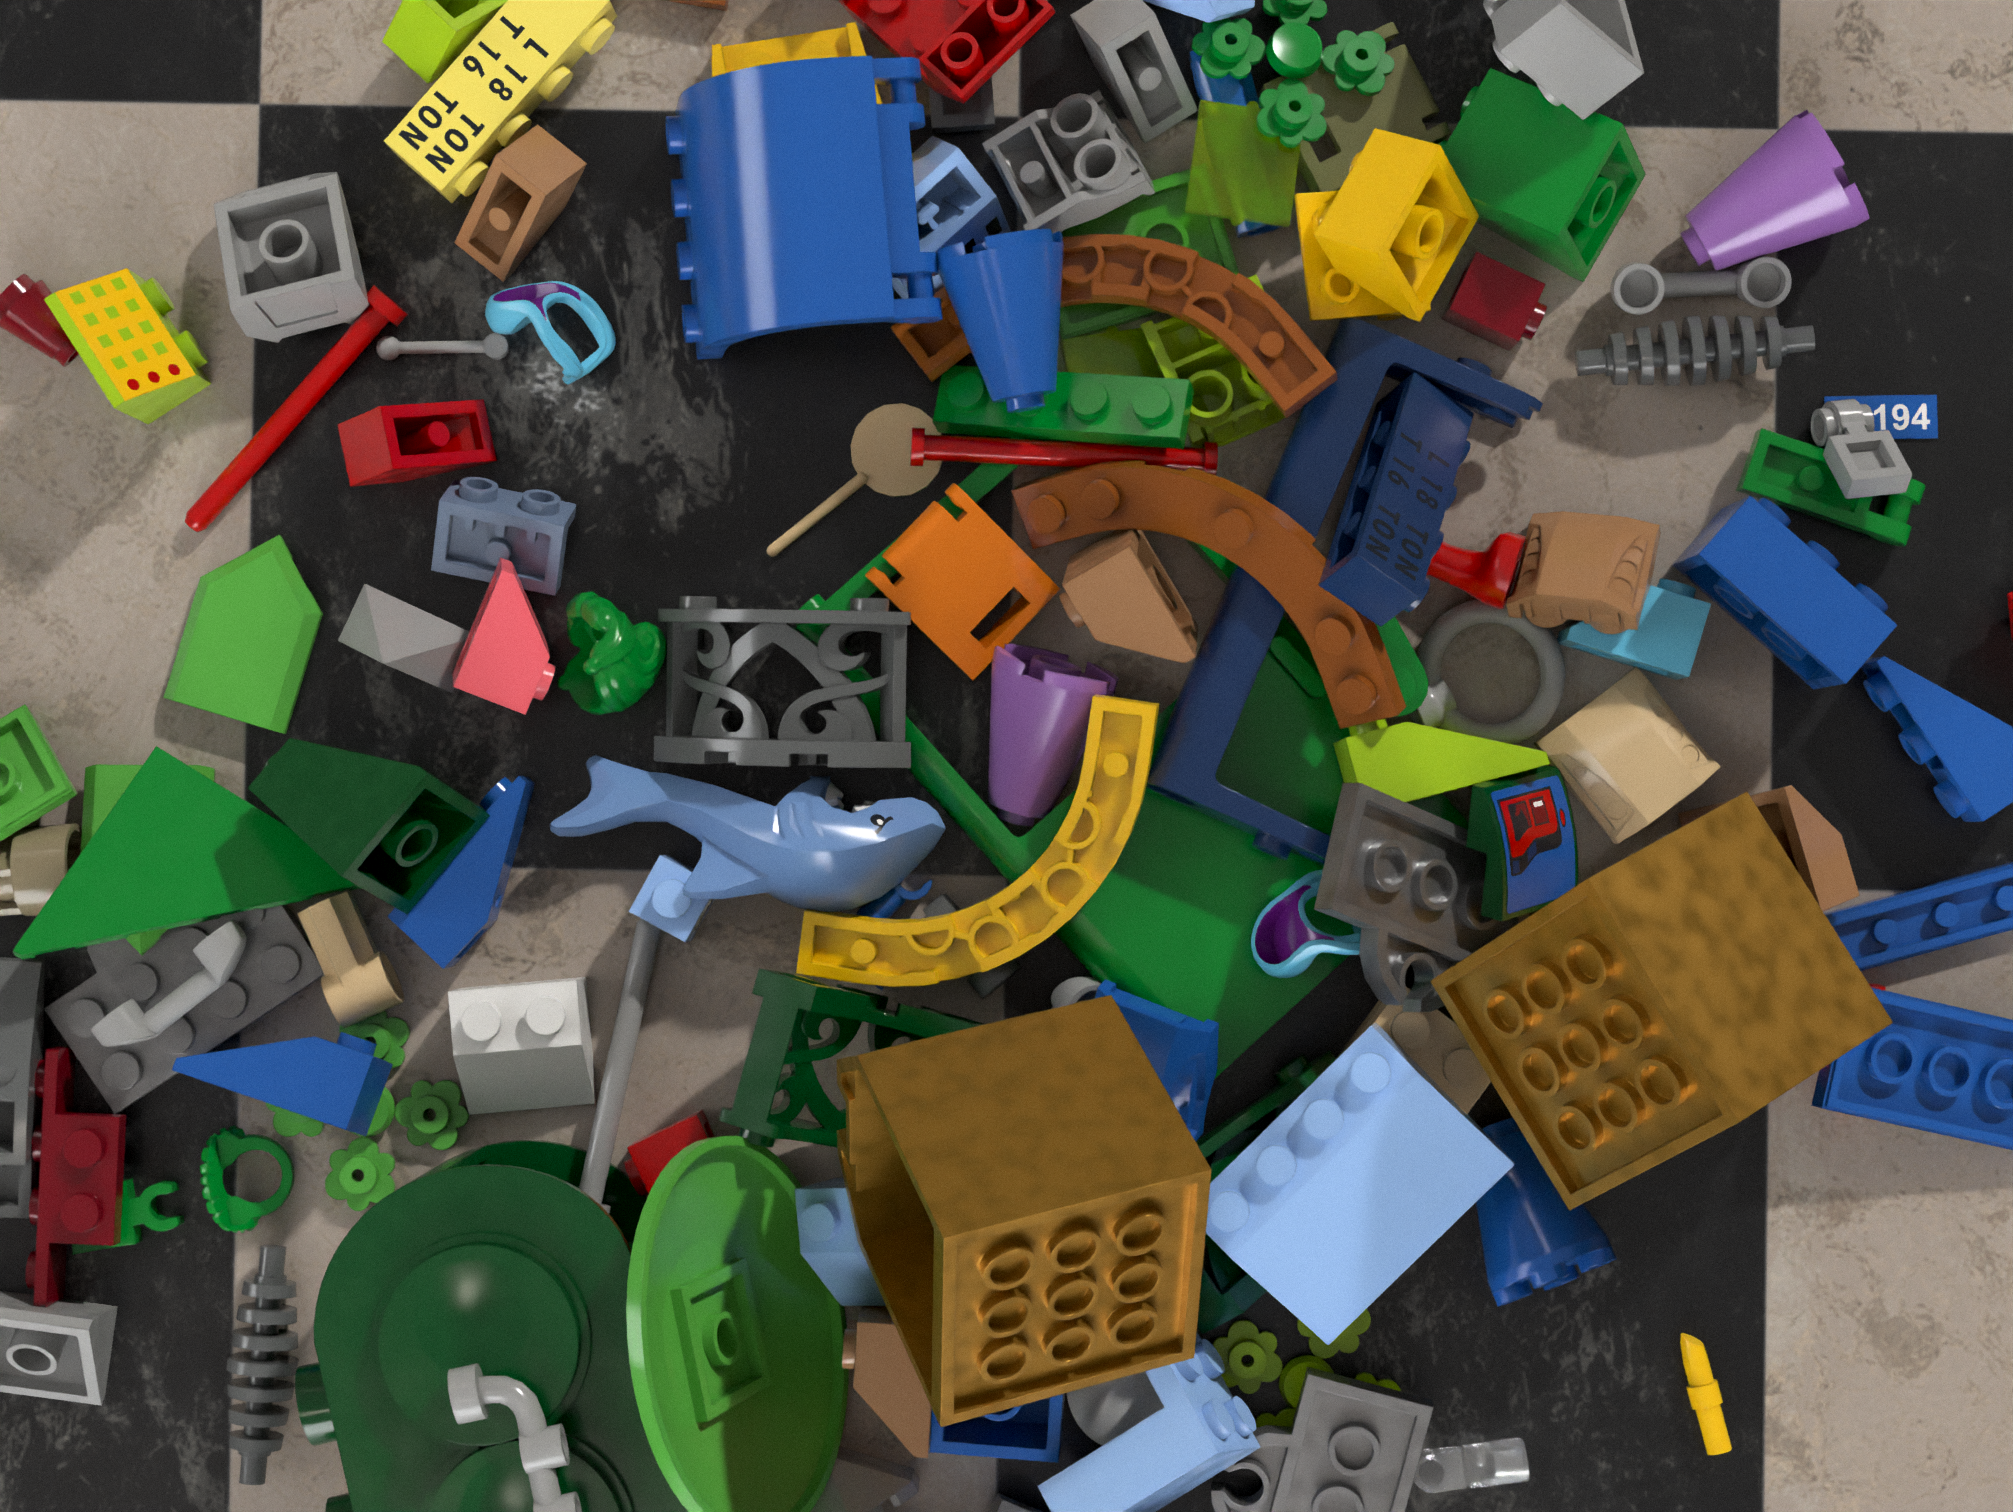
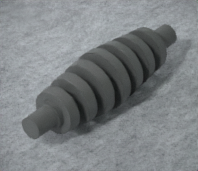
[1575,315,1815,386]
[226,1245,299,1485]

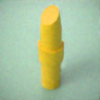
[1680,1333,1732,1455]

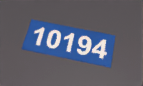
[1824,395,1938,439]

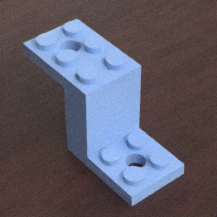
[1038,1332,1260,1512]

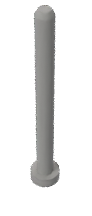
[579,918,661,1214]

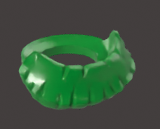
[200,1125,295,1233]

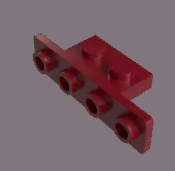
[26,1046,126,1307]

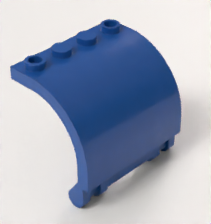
[665,56,943,360]

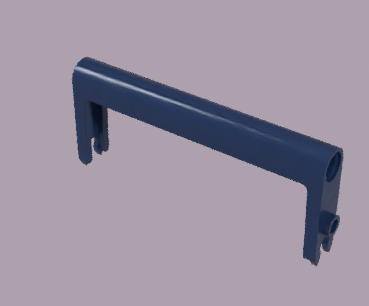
[1146,318,1543,866]

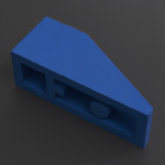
[172,1032,393,1136]

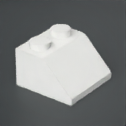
[448,977,597,1115]

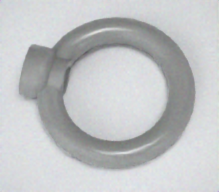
[1408,599,1566,745]

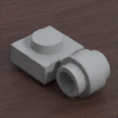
[1811,399,1912,499]

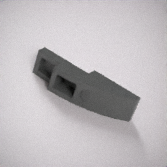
[0,957,45,1219]

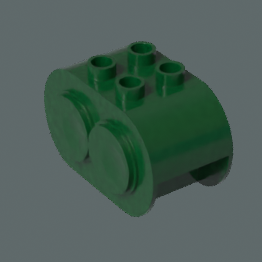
[295,1140,688,1512]

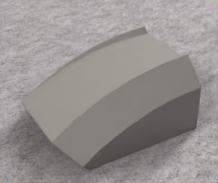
[213,172,369,343]

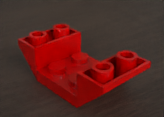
[838,0,1056,104]

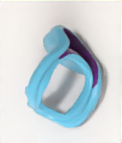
[485,281,616,384]
[1251,870,1361,978]

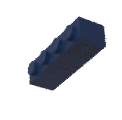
[1318,372,1474,627]

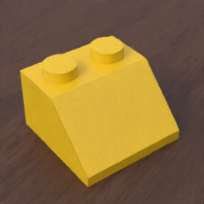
[1314,128,1479,322]

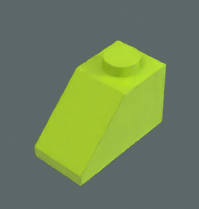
[382,0,508,84]

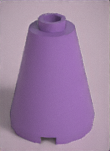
[1680,110,1870,271]
[987,644,1119,826]

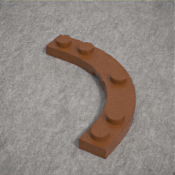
[890,234,1338,419]
[1011,460,1406,729]

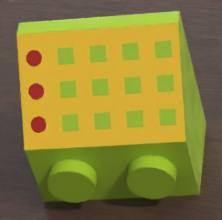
[44,268,211,424]

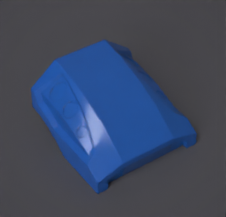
[1095,979,1219,1142]

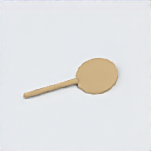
[767,403,942,557]

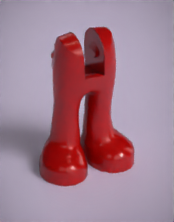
[1427,532,1526,610]

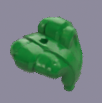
[557,592,667,715]

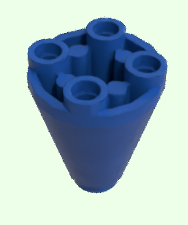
[1476,1118,1617,1307]

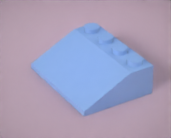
[1206,1022,1515,1345]

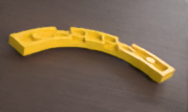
[796,694,1159,987]

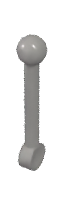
[376,333,509,361]

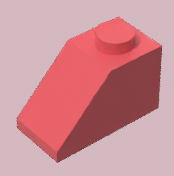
[452,557,556,715]

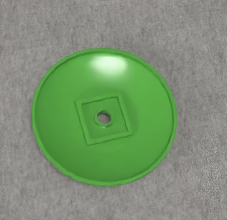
[626,1136,849,1512]

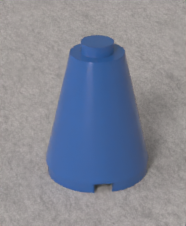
[935,229,1064,413]

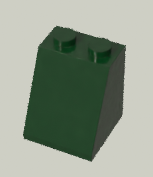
[248,738,490,914]

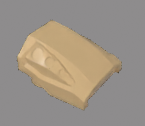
[1534,667,1720,844]

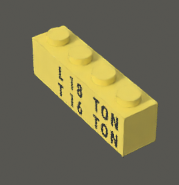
[384,0,617,203]

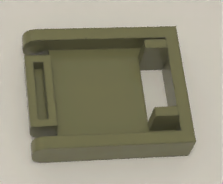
[1259,22,1452,192]

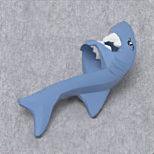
[549,755,946,912]

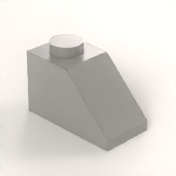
[1070,0,1198,143]

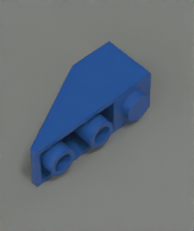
[1861,656,2013,822]
[387,776,535,969]

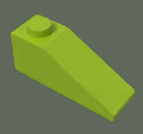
[1333,719,1550,803]

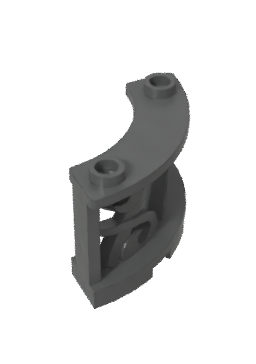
[654,596,911,768]

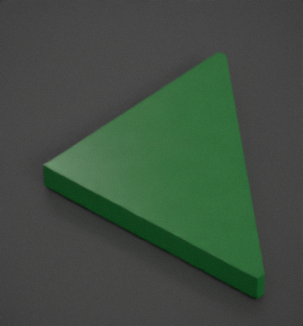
[13,746,361,960]

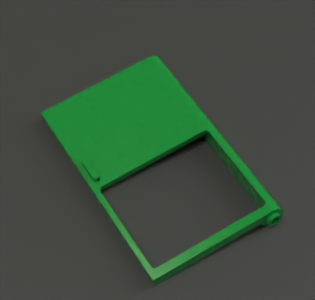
[795,438,1468,1078]

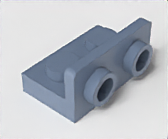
[431,477,576,596]

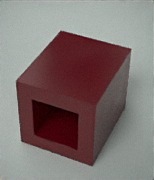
[1441,252,1547,351]

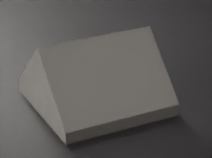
[0,1290,118,1406]

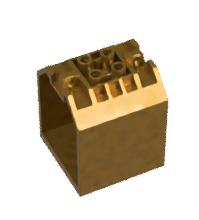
[1430,792,1893,1210]
[836,995,1211,1427]

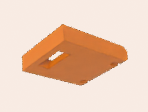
[865,483,1060,680]

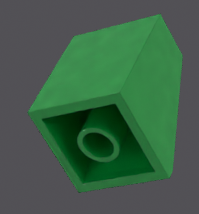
[1439,68,1646,282]

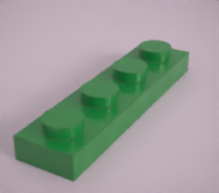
[932,365,1194,449]

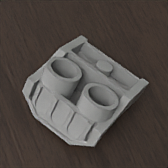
[982,90,1155,234]

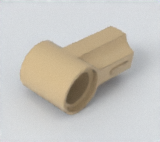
[297,891,404,1028]

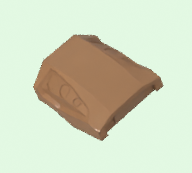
[1506,511,1661,634]

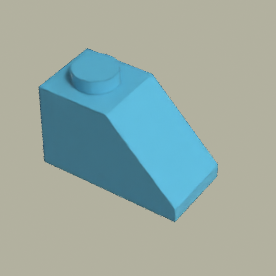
[1557,579,1711,680]

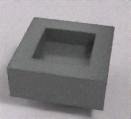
[929,76,995,134]

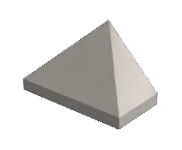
[338,584,469,694]

